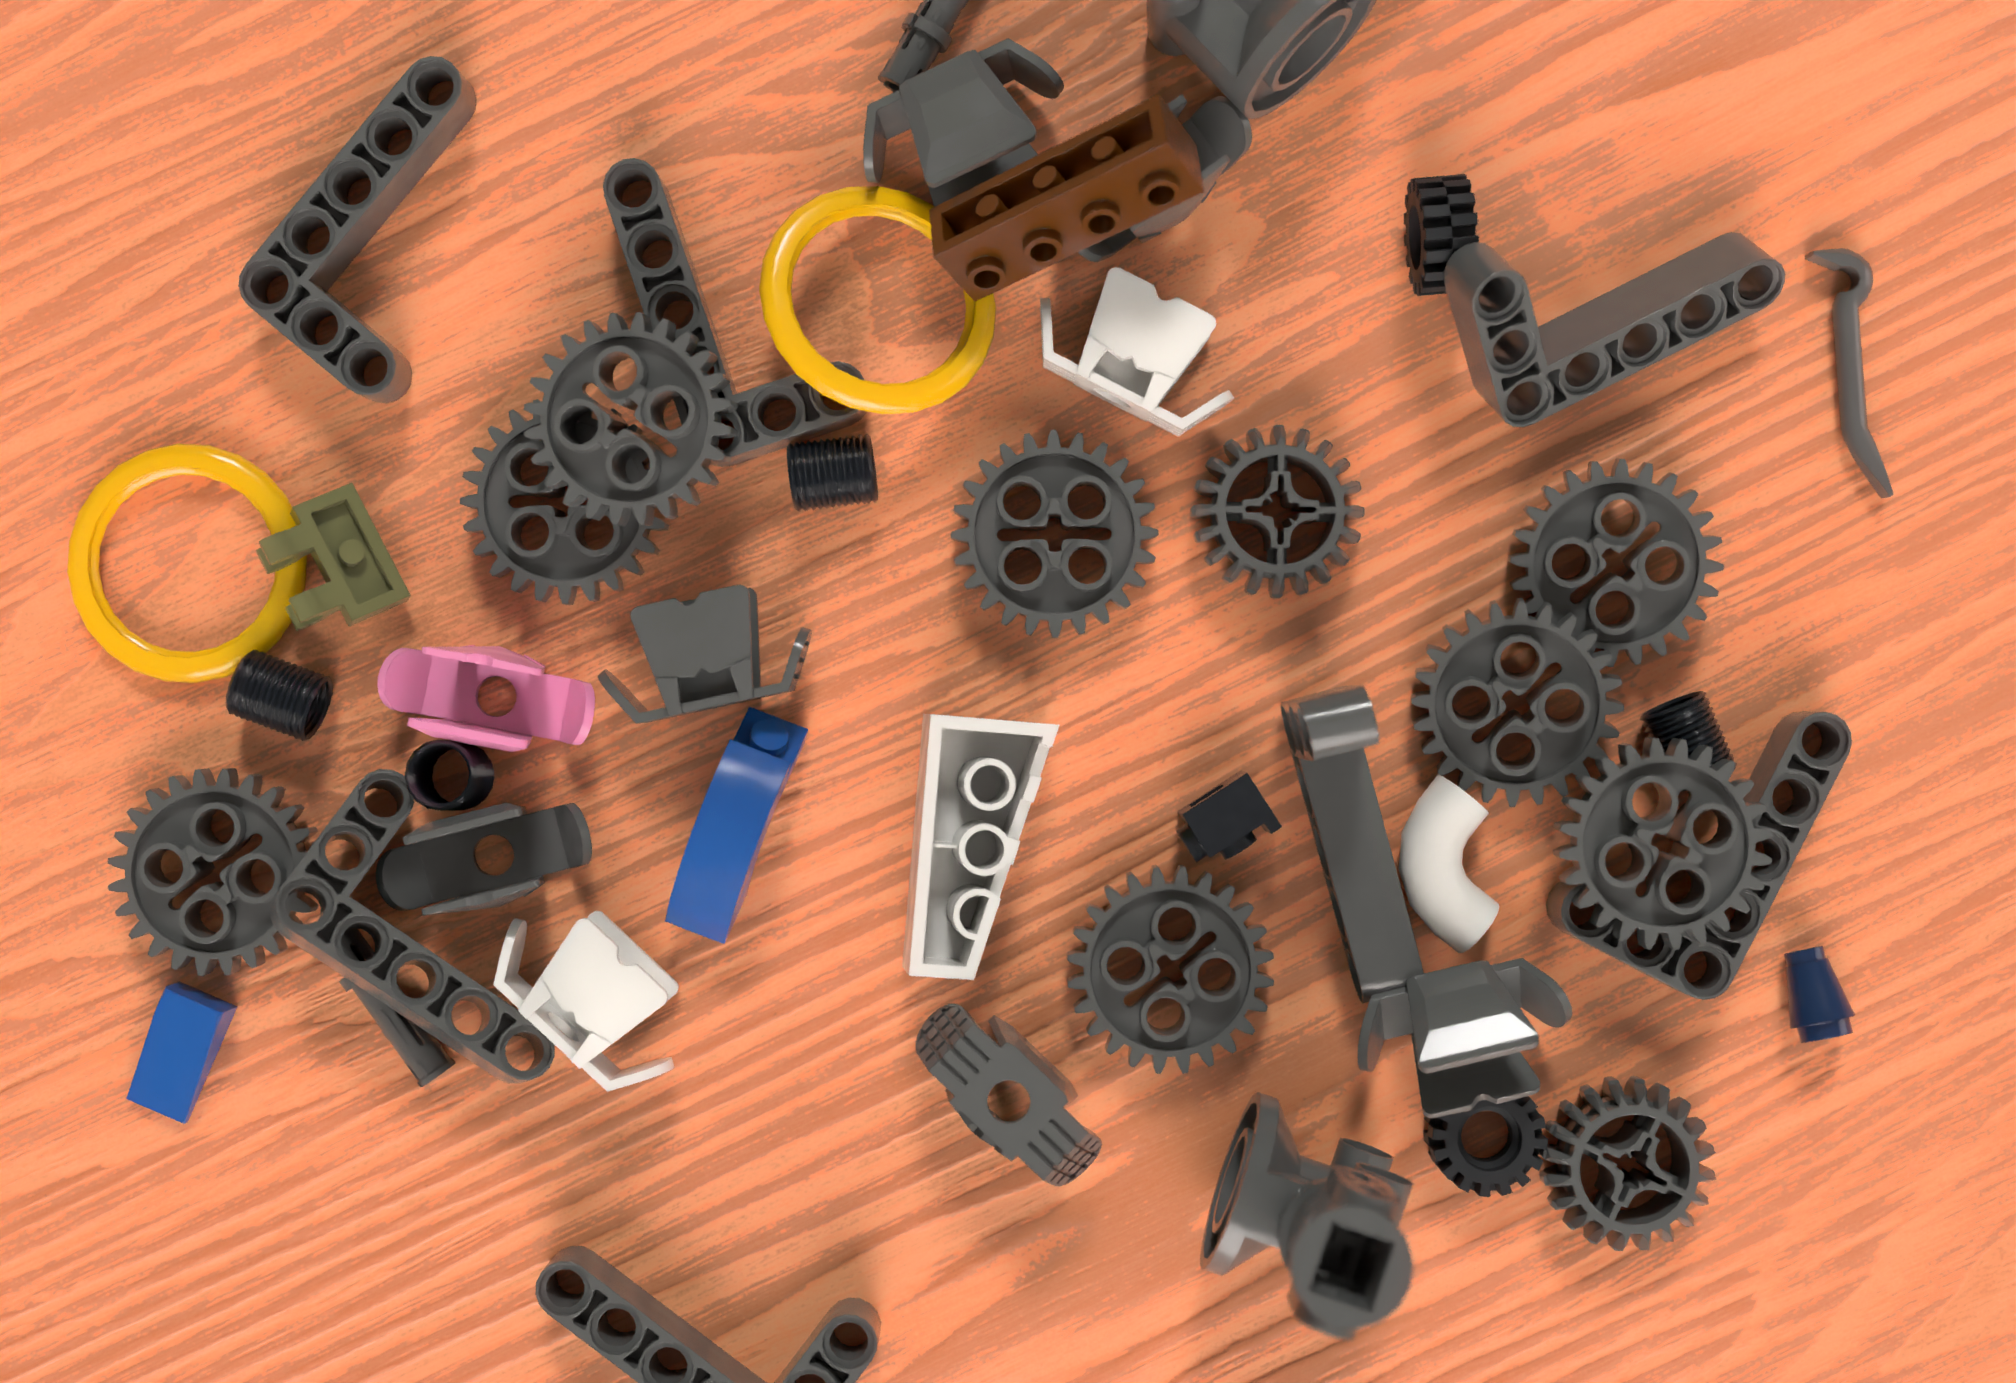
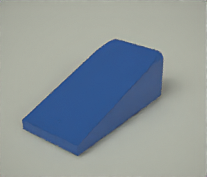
[126,982,238,1124]

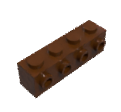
[929,94,1205,301]

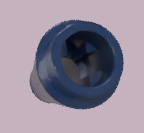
[1784,946,1855,1043]

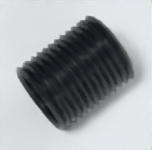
[787,434,878,512]
[226,650,333,741]
[1640,691,1737,792]
[404,739,495,811]

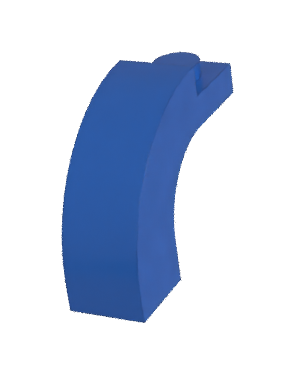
[665,707,808,944]

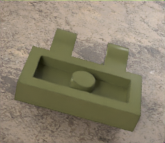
[256,483,411,631]

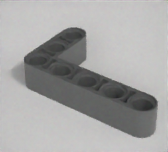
[238,56,477,403]
[603,158,867,467]
[1444,232,1785,427]
[1280,685,1424,1004]
[1546,711,1852,1000]
[270,769,555,1083]
[535,1246,881,1383]

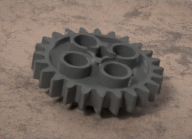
[524,312,738,527]
[460,399,669,605]
[951,430,1159,638]
[1508,458,1724,667]
[1411,598,1624,807]
[1553,737,1773,950]
[108,768,319,976]
[1067,865,1274,1074]

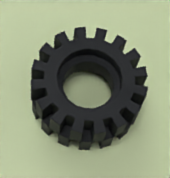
[1404,174,1479,296]
[1423,1096,1548,1197]

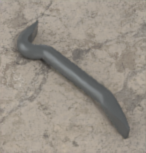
[1805,248,1894,499]

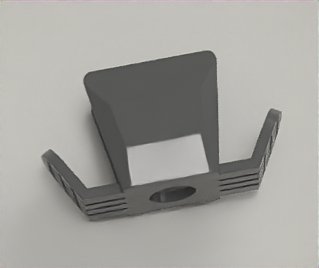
[863,38,1064,207]
[1078,95,1252,262]
[597,585,812,724]
[376,803,592,915]
[1358,958,1572,1118]
[915,1004,1102,1186]

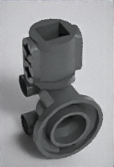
[1147,0,1376,119]
[1200,1092,1414,1340]

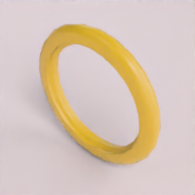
[759,186,996,414]
[67,443,307,683]

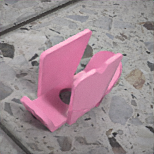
[377,645,595,752]

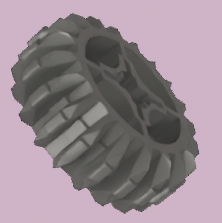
[1190,425,1365,599]
[1539,1076,1716,1251]

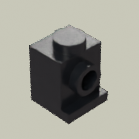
[1176,771,1282,863]

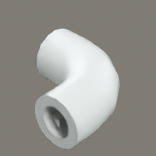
[1399,774,1500,953]

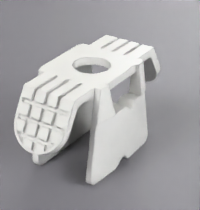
[1040,267,1234,437]
[493,911,679,1092]

